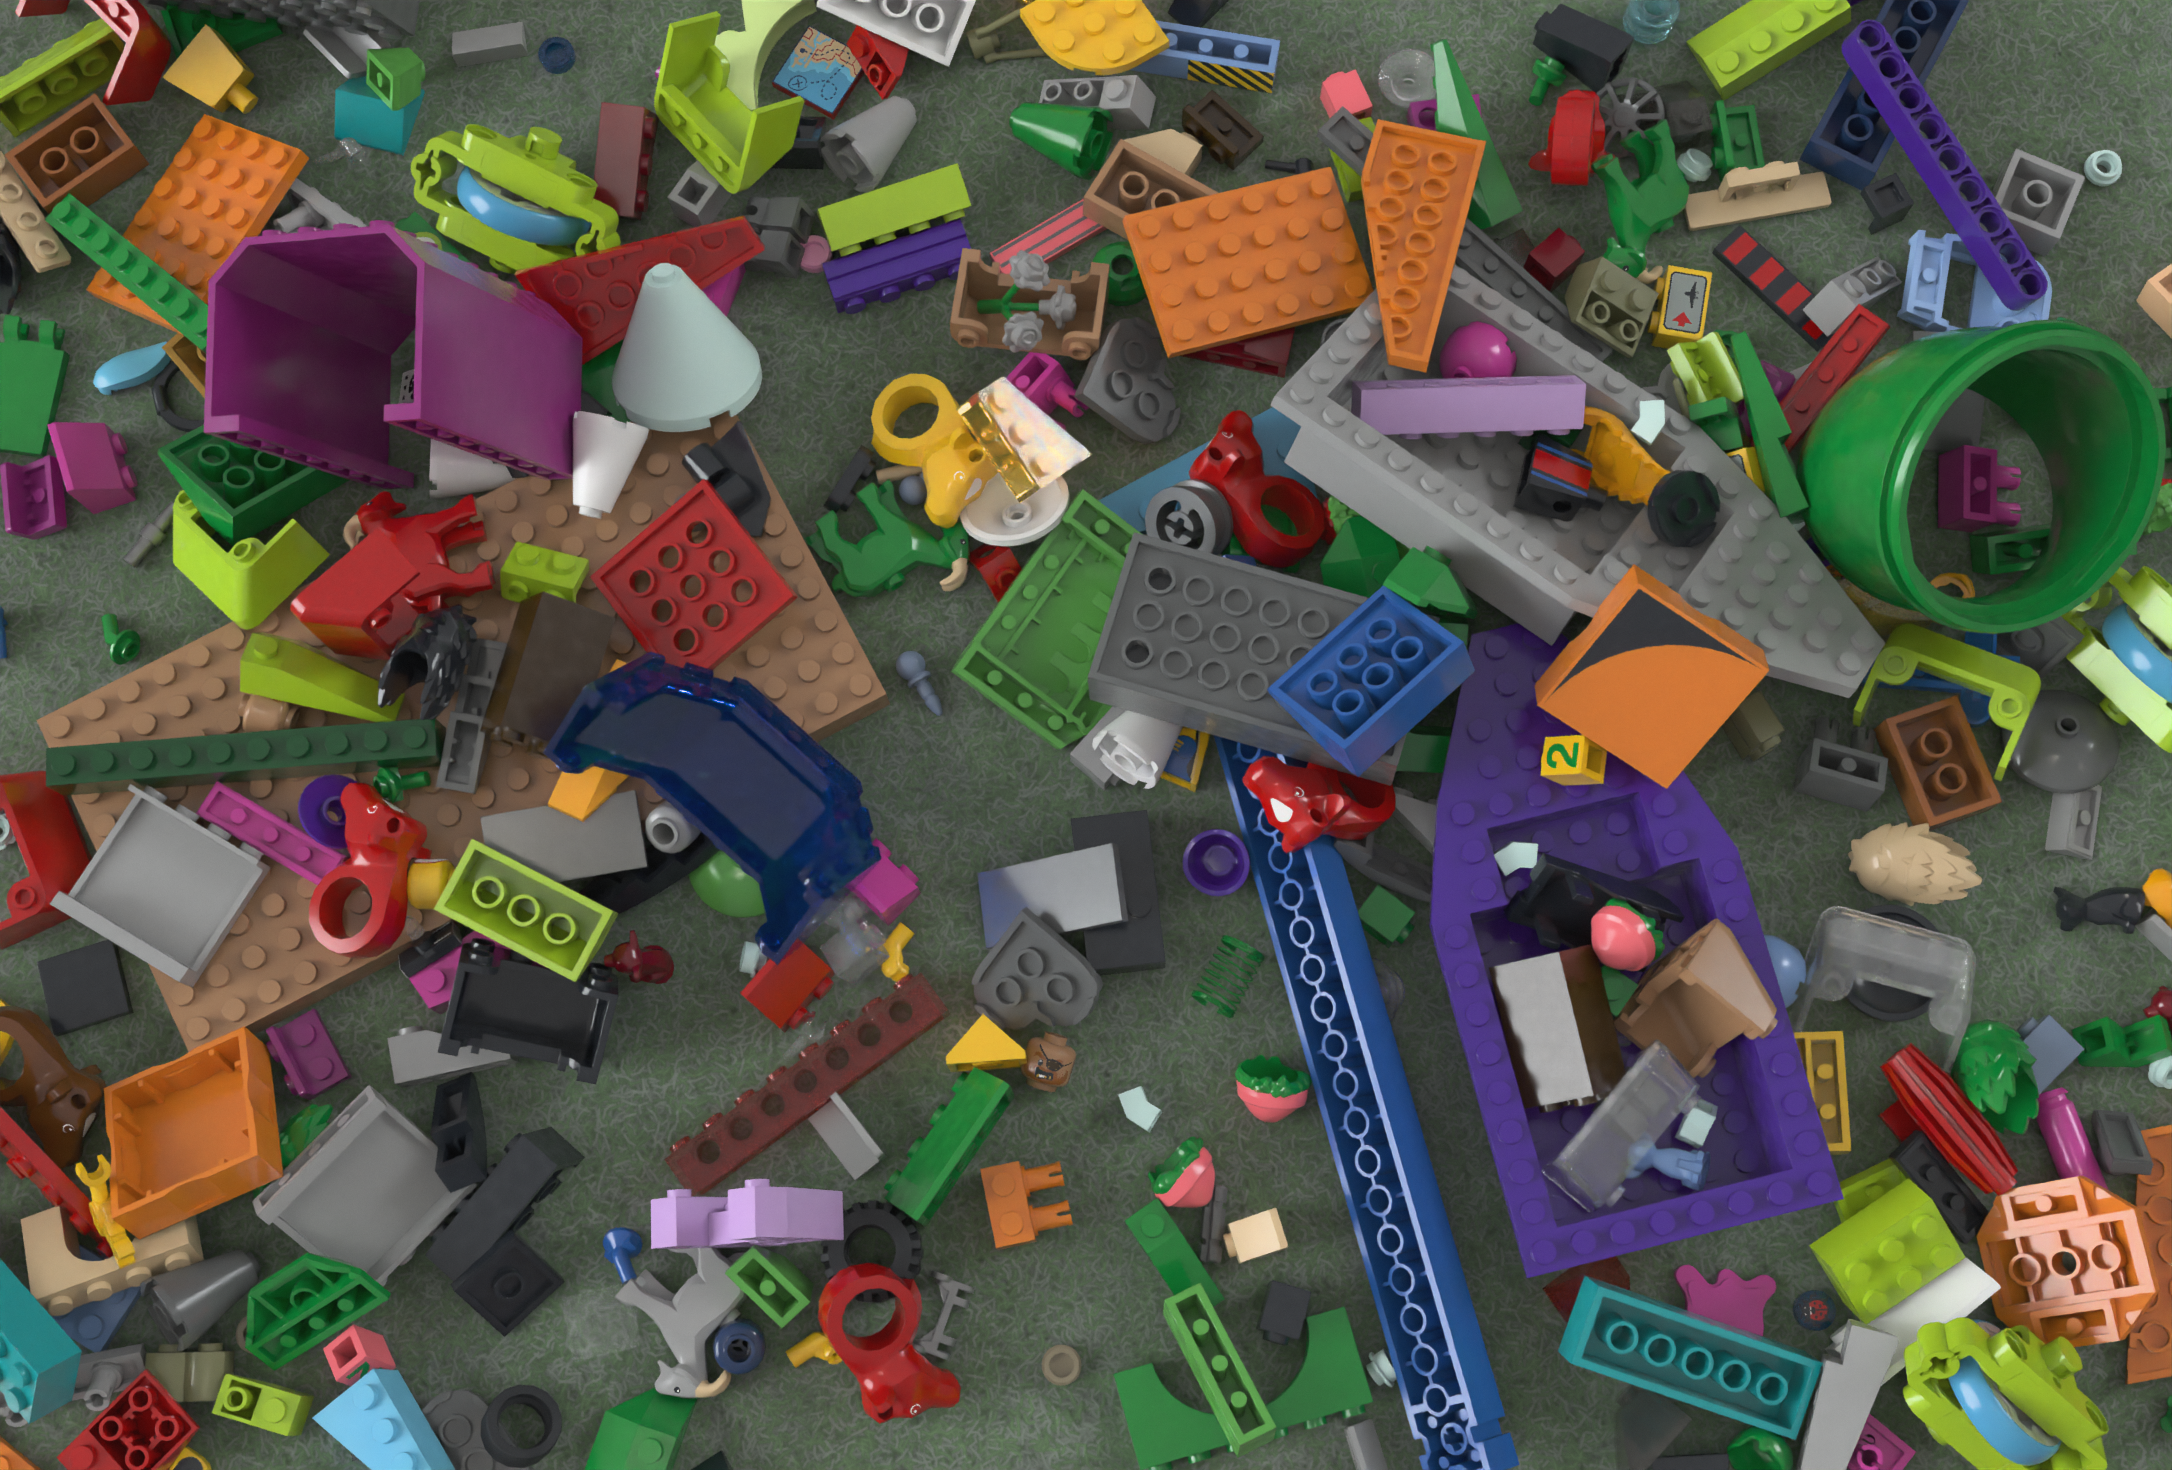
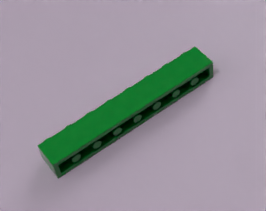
[45,193,208,353]

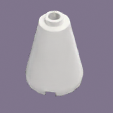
[573,411,649,519]
[429,439,517,499]
[1092,710,1183,789]

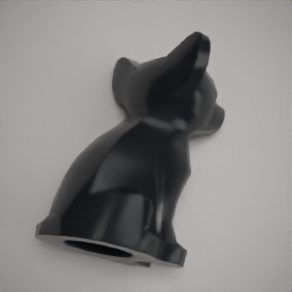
[2053,887,2145,934]

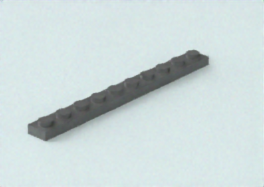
[1316,106,1614,363]

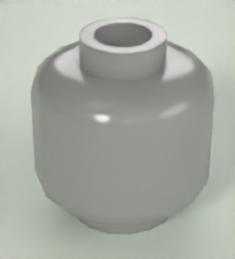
[645,797,702,854]

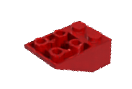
[57,1369,200,1470]

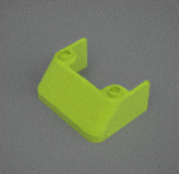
[654,11,805,194]
[173,490,330,629]
[1853,624,2041,781]

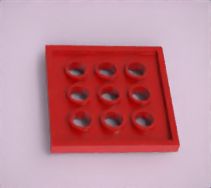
[590,479,798,695]

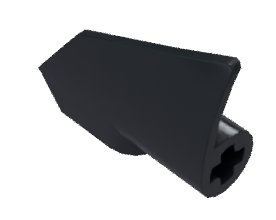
[682,421,771,538]

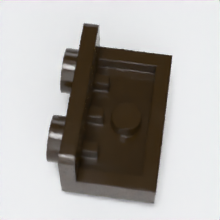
[1182,90,1264,170]

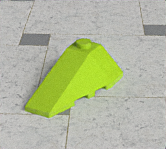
[240,632,405,722]

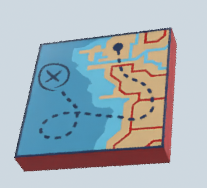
[772,25,865,120]

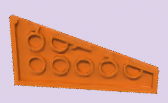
[2125,1125,2172,1385]

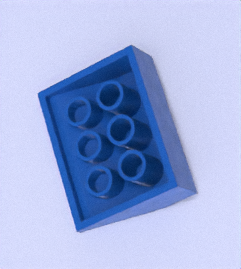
[1267,586,1475,777]

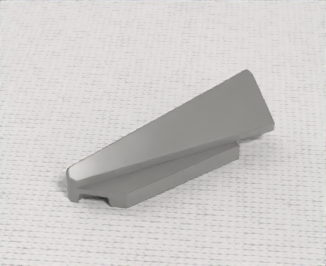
[1796,1318,1899,1470]

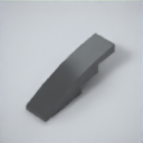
[436,638,507,794]

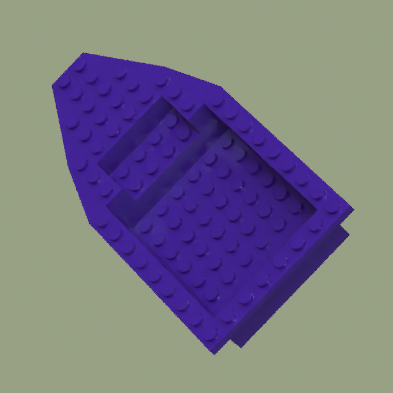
[1430,623,1844,1278]

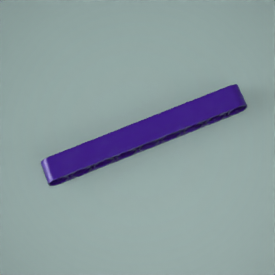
[1842,19,2048,311]

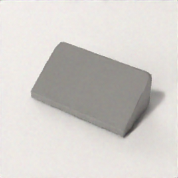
[452,21,528,67]
[2045,785,2102,860]
[1343,1419,1388,1470]

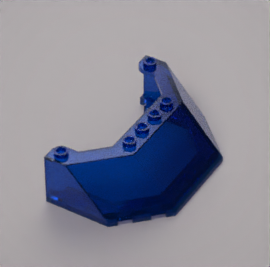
[543,652,882,965]

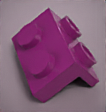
[0,455,67,540]

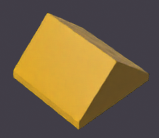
[946,1014,1027,1072]

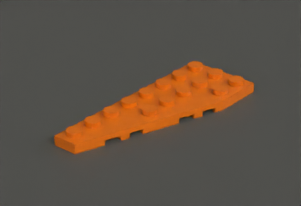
[1361,119,1486,373]

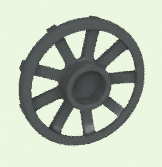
[1597,77,1665,159]

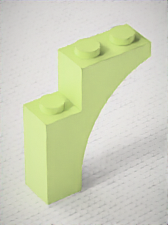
[715,0,816,112]

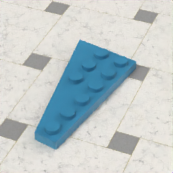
[1098,407,1317,534]

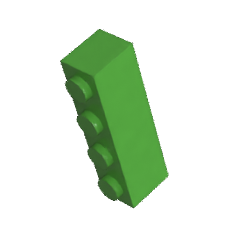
[1163,1283,1277,1458]

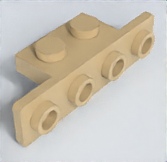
[0,151,71,273]
[1684,161,1832,231]

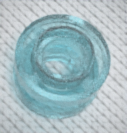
[1623,0,1680,44]

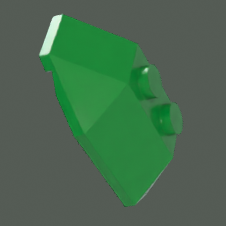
[1319,515,1408,602]
[1383,545,1478,619]
[245,1252,391,1371]
[584,1387,698,1470]

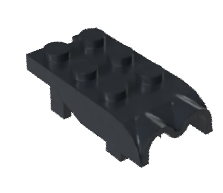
[1504,853,1685,973]

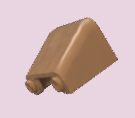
[950,248,1110,360]
[1613,918,1778,1084]

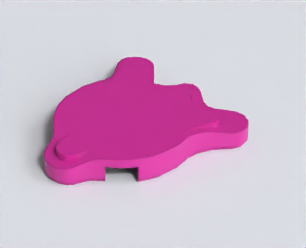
[1674,1265,1776,1336]

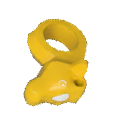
[871,374,998,529]

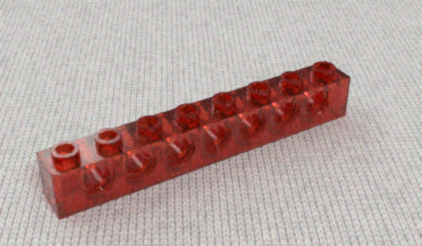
[664,973,950,1197]

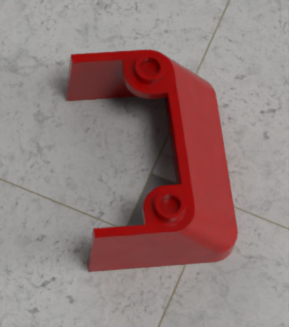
[15,0,171,106]
[290,527,449,660]
[0,770,92,950]

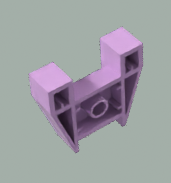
[651,1179,844,1249]

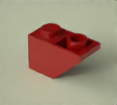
[846,25,909,100]

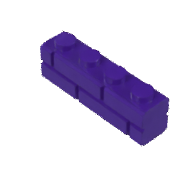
[822,218,971,314]

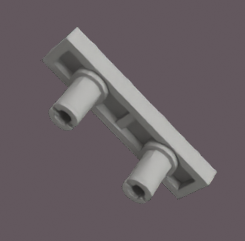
[273,178,366,234]
[0,1343,147,1427]

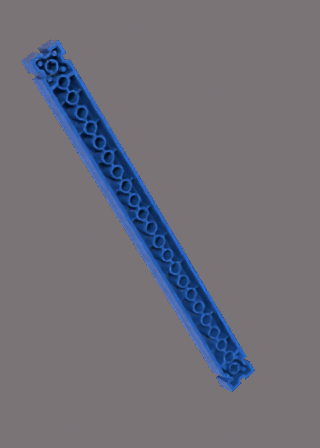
[1214,554,1520,1470]

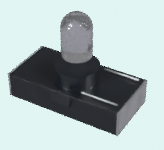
[398,916,462,979]

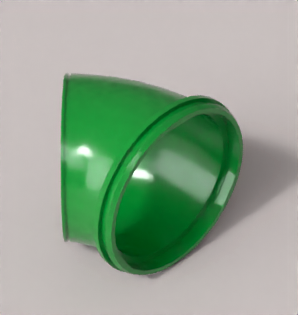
[1796,320,2166,634]

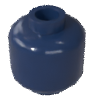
[713,1318,766,1375]

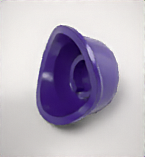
[1183,829,1250,896]

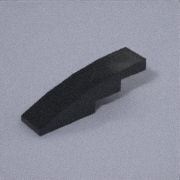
[578,816,723,915]

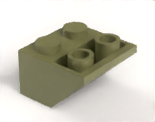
[1564,256,1659,358]

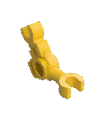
[75,1154,136,1269]

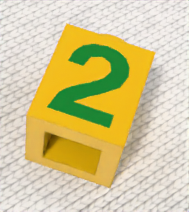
[1540,735,1607,786]

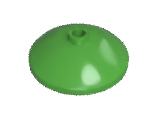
[688,805,802,918]

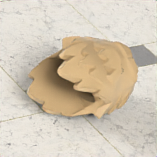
[1848,822,1982,906]

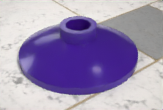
[298,774,358,849]

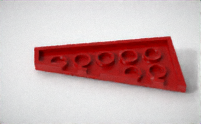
[514,215,765,365]
[0,1107,114,1259]

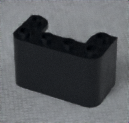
[437,938,618,1084]

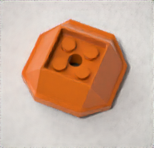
[1976,1176,2160,1347]

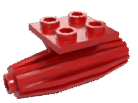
[1878,1043,2018,1196]

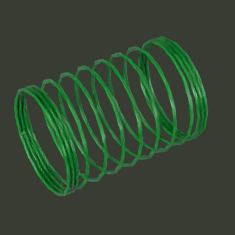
[1191,935,1265,1018]

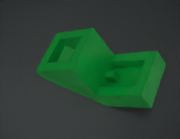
[1688,396,1751,454]
[2071,1014,2172,1068]

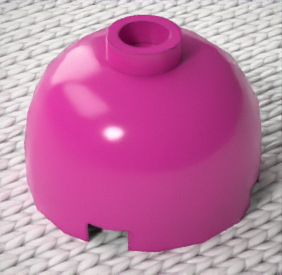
[1439,321,1517,379]

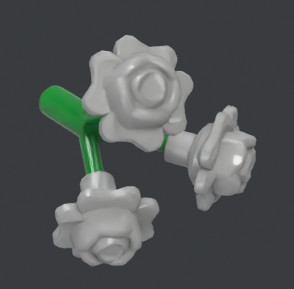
[977,250,1077,353]

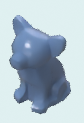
[1621,1130,1711,1191]

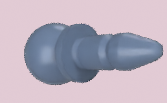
[899,472,927,505]
[896,651,943,716]

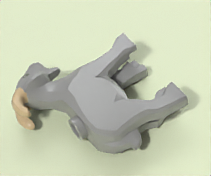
[615,1248,747,1398]

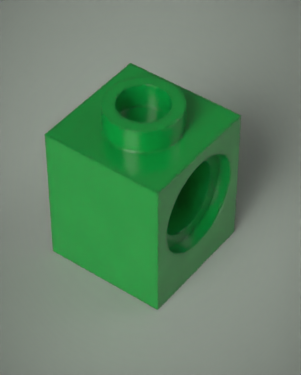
[1358,885,1416,948]

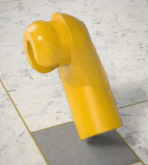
[879,922,915,982]
[785,1331,842,1368]

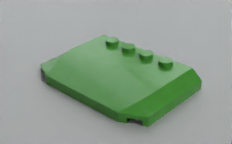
[951,489,1143,750]

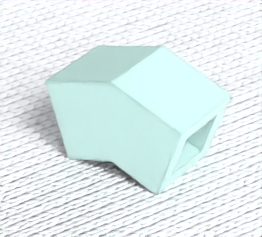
[1631,400,1665,446]
[1493,841,1538,876]
[1118,1086,1162,1133]
[1675,1096,1718,1148]

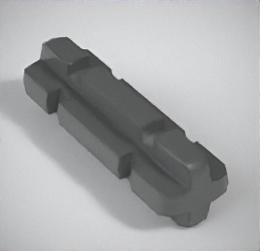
[1198,1185,1228,1263]

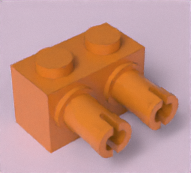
[980,1161,1073,1250]

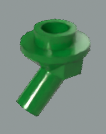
[1529,55,1568,106]
[101,614,140,665]
[373,767,431,804]

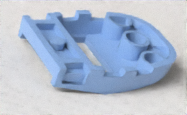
[1897,230,2052,332]

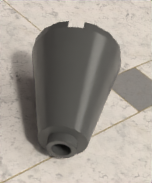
[140,1249,261,1352]

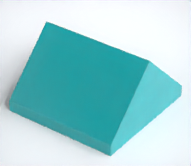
[334,76,425,156]

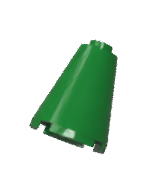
[1009,102,1113,180]

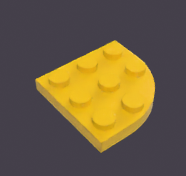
[1020,0,1170,76]

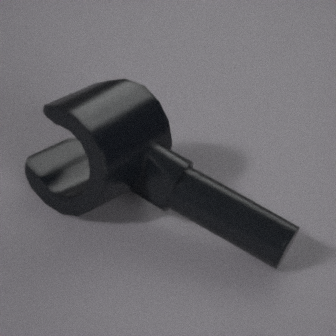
[1265,158,1315,175]

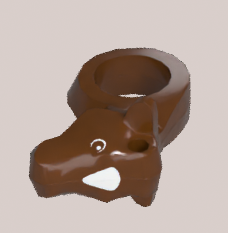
[0,1006,107,1169]

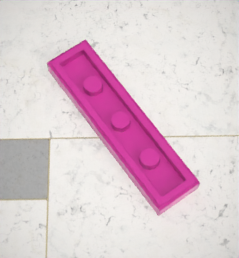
[196,781,349,885]

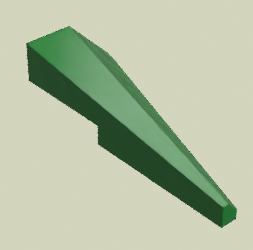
[1430,39,1523,230]
[1730,331,1809,525]

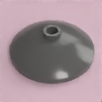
[2000,689,2119,794]

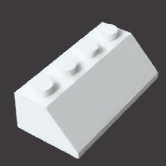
[816,0,976,67]
[1825,1258,2001,1386]

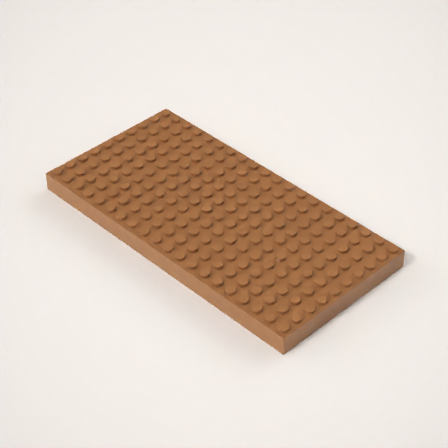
[36,411,890,1052]

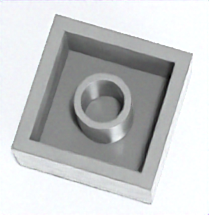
[1980,149,2085,256]

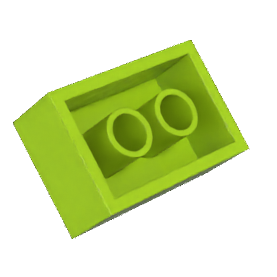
[1809,1178,1966,1324]

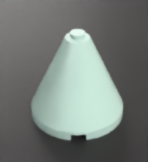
[612,263,762,432]

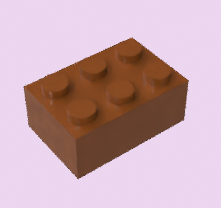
[4,93,149,214]
[1873,695,2002,831]

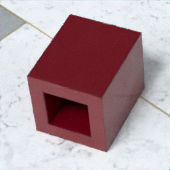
[1523,227,1585,293]

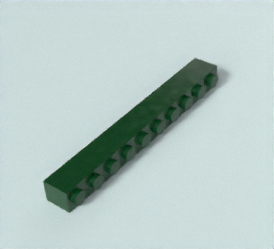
[46,718,446,796]

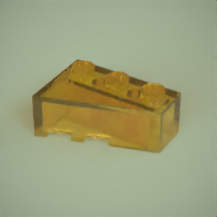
[956,376,1092,503]

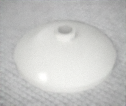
[959,462,1070,547]

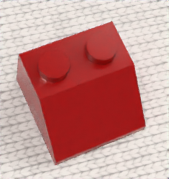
[740,933,835,1033]

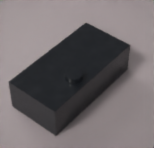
[1071,810,1166,976]

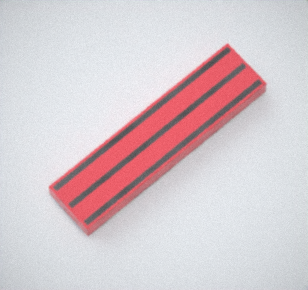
[990,199,1107,274]

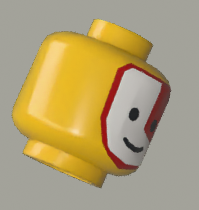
[407,859,455,909]

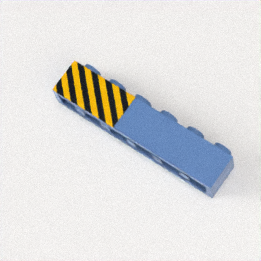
[1130,20,1280,93]

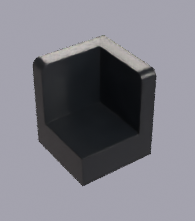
[1860,173,1914,235]

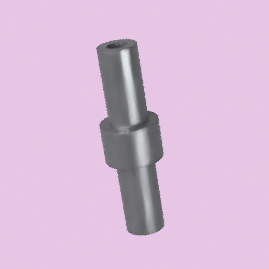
[123,501,174,568]

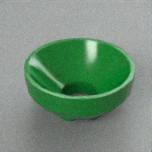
[1092,242,1147,306]

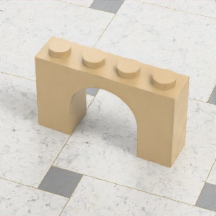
[21,1205,204,1317]

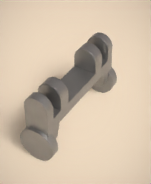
[912,1270,975,1361]

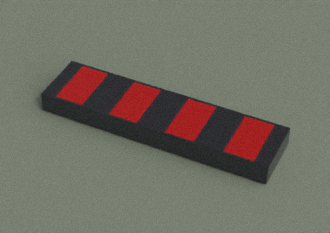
[1712,225,1836,352]

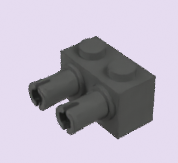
[1793,717,1888,812]

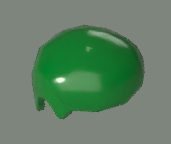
[1726,1426,1793,1470]

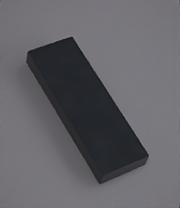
[1888,1129,1989,1244]

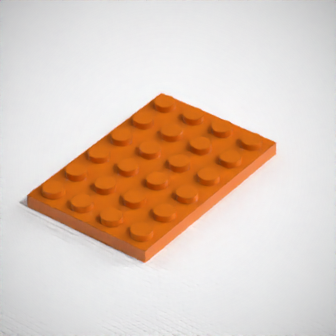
[86,114,309,335]
[1122,166,1374,358]

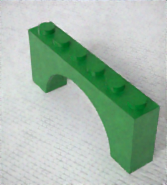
[1113,1306,1373,1470]

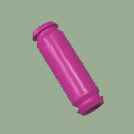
[2036,1087,2109,1190]

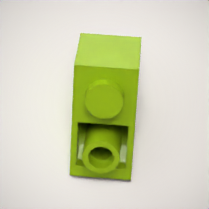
[212,1373,314,1436]

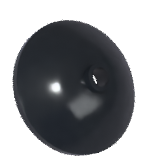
[1831,905,1950,1022]

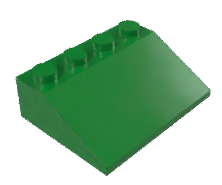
[158,424,349,546]
[884,1067,1014,1227]

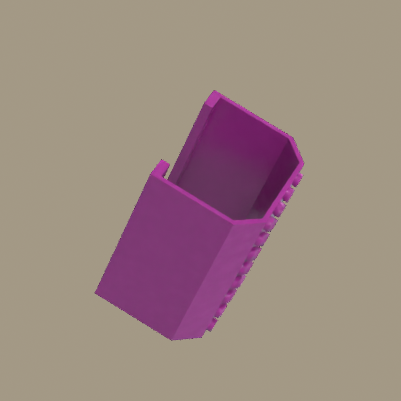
[204,220,583,489]

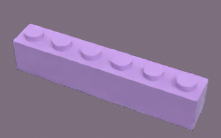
[1351,375,1586,439]

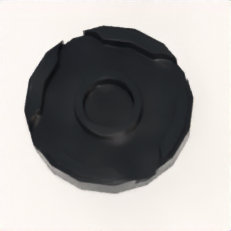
[1647,470,1720,547]

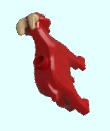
[343,491,496,611]

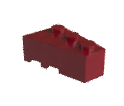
[1180,327,1295,378]

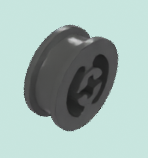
[1145,479,1234,556]

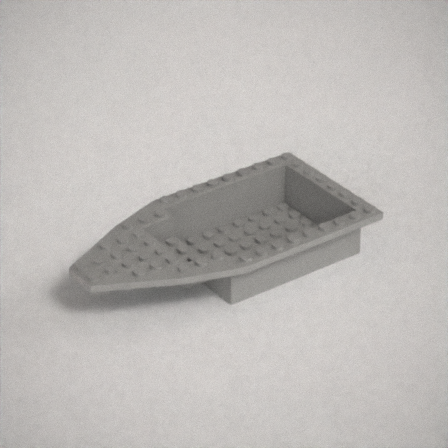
[1271,265,1885,698]

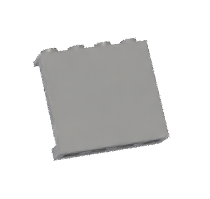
[50,784,271,988]
[252,1085,477,1286]

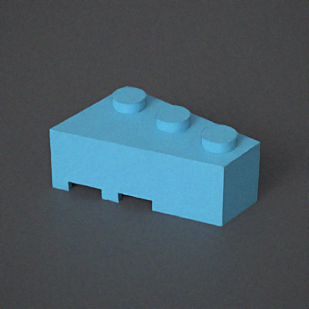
[312,1368,455,1470]

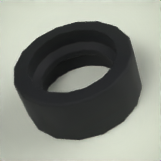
[480,1384,562,1468]

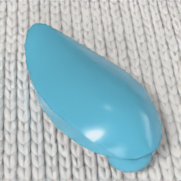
[93,341,171,395]

